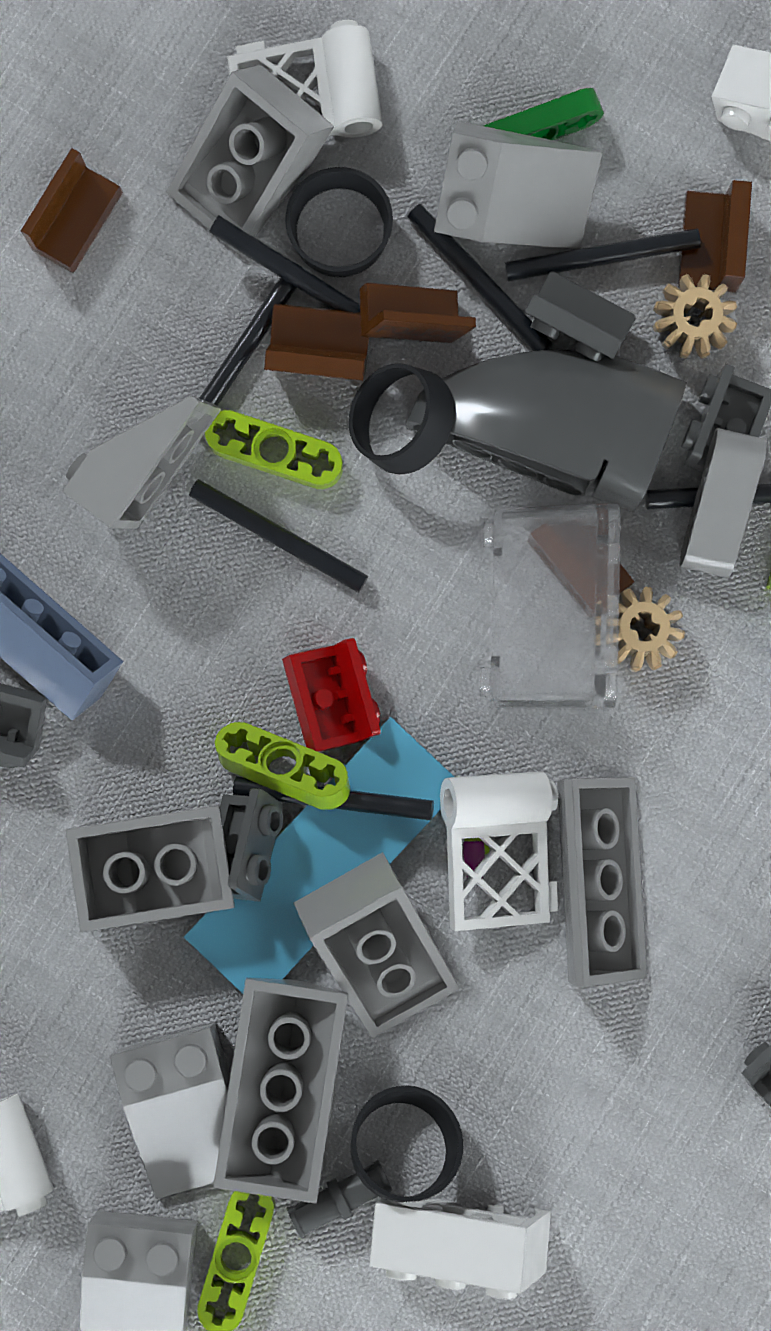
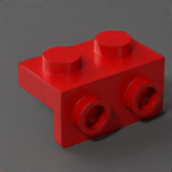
[282,638,381,752]

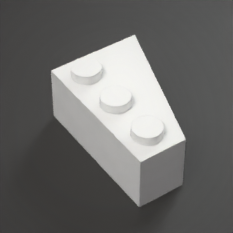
[712,44,771,142]
[369,1199,551,1299]

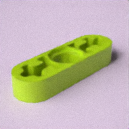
[205,410,343,489]
[215,722,350,810]
[197,1191,275,1331]

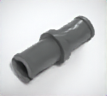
[287,1160,393,1238]

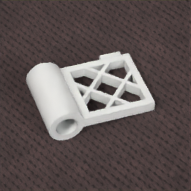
[227,20,382,138]
[440,771,558,931]
[0,1093,54,1217]

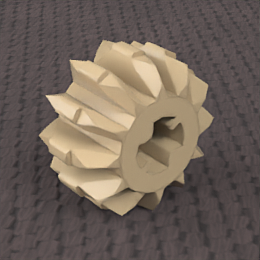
[653,274,737,359]
[598,587,685,672]

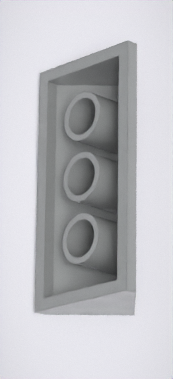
[557,777,647,988]
[213,978,348,1203]

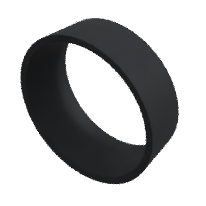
[285,167,393,277]
[349,363,454,474]
[350,1086,464,1202]

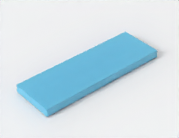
[184,717,454,994]

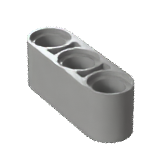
[679,428,767,578]

